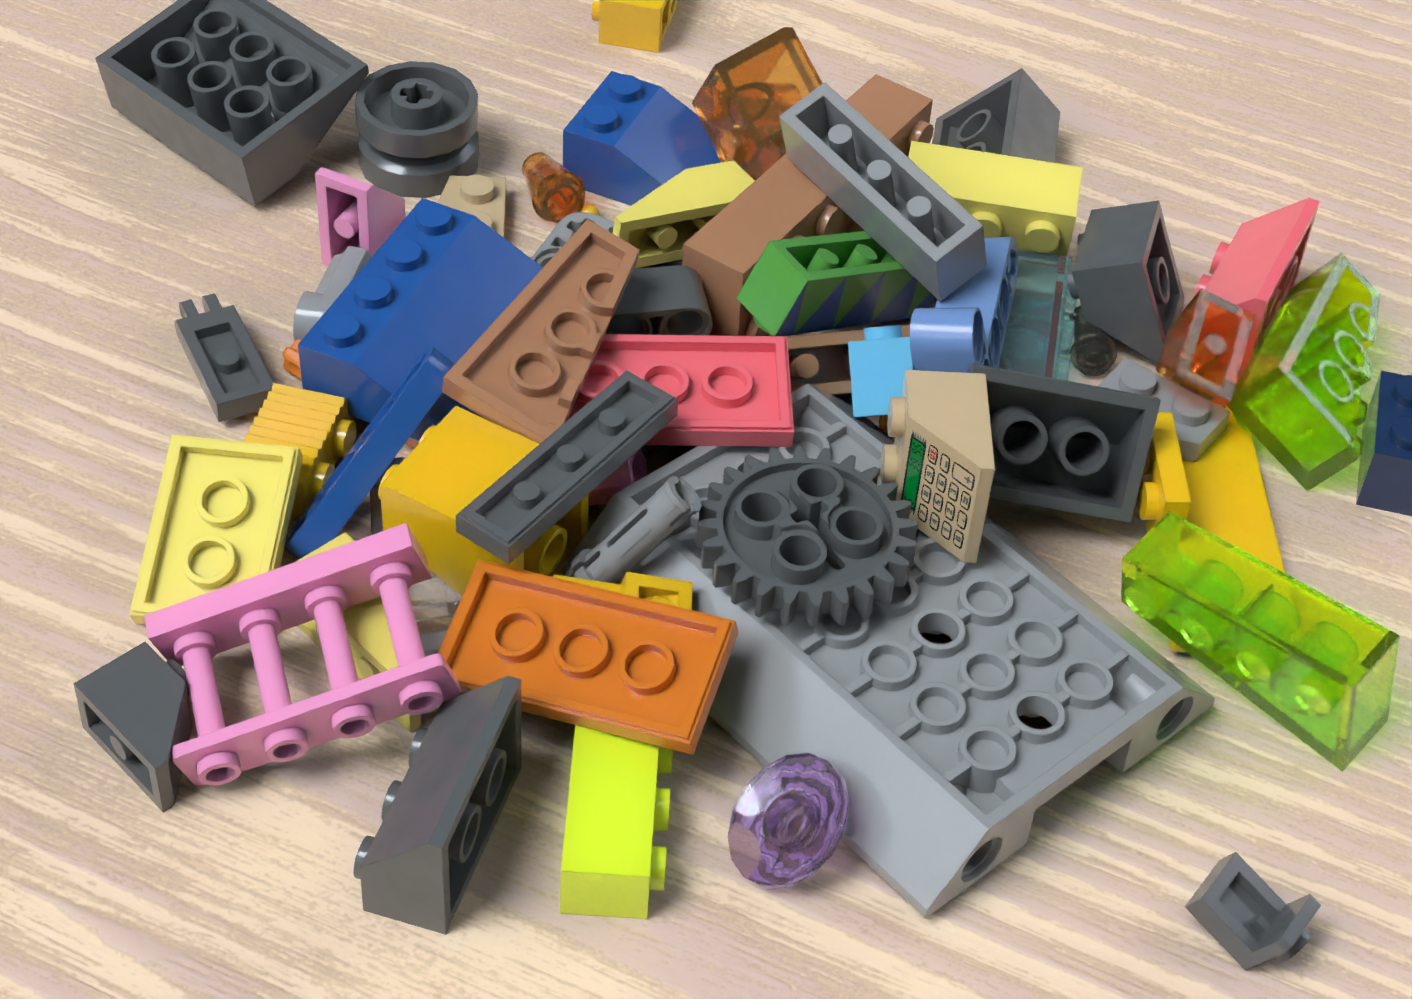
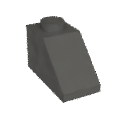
[74,642,192,812]

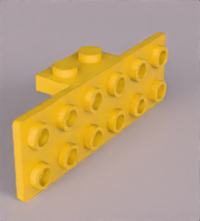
[1138,372,1302,655]

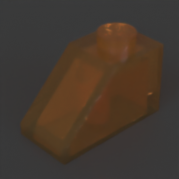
[1156,288,1255,408]

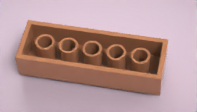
[682,74,934,336]

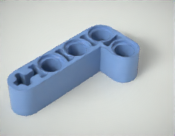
[910,237,1018,373]

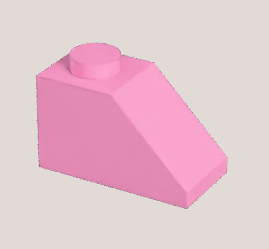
[315,167,406,266]

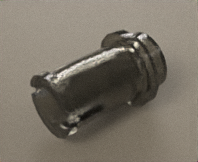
[1069,305,1117,376]

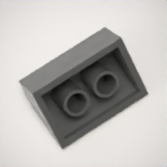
[932,68,1060,163]
[967,363,1161,523]
[353,676,521,935]

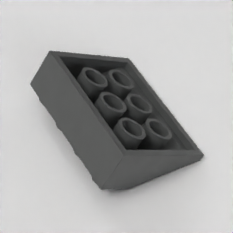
[95,0,369,206]

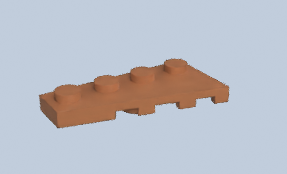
[442,219,639,444]

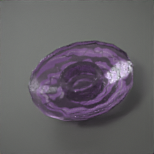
[728,753,850,889]

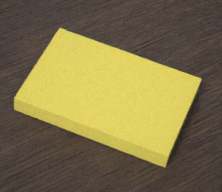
[129,434,303,625]

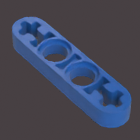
[284,346,455,559]

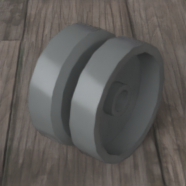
[355,61,479,198]

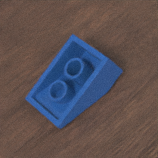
[562,71,758,206]

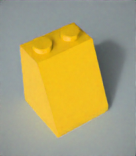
[378,406,589,596]

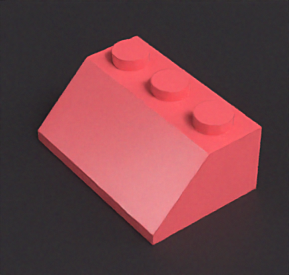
[1173,198,1320,390]

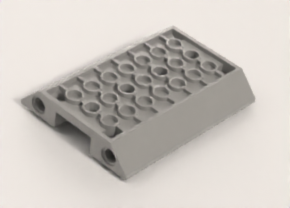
[562,383,1215,918]

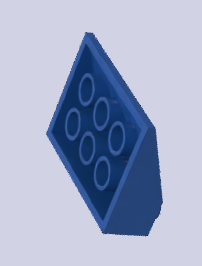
[298,198,543,441]

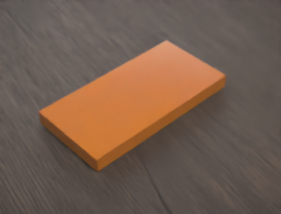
[438,559,739,755]

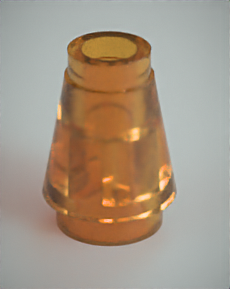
[522,152,585,223]

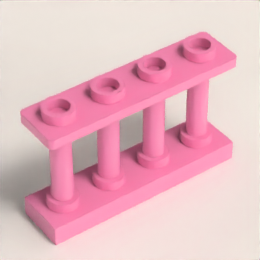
[144,523,461,786]

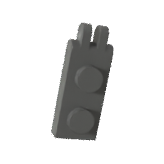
[174,293,274,422]

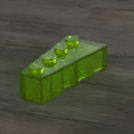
[1225,252,1380,491]
[1121,511,1400,772]

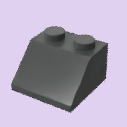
[1067,200,1184,363]

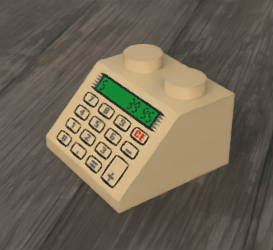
[880,370,995,563]

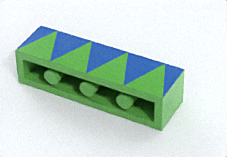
[737,231,936,336]

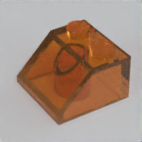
[691,27,823,180]

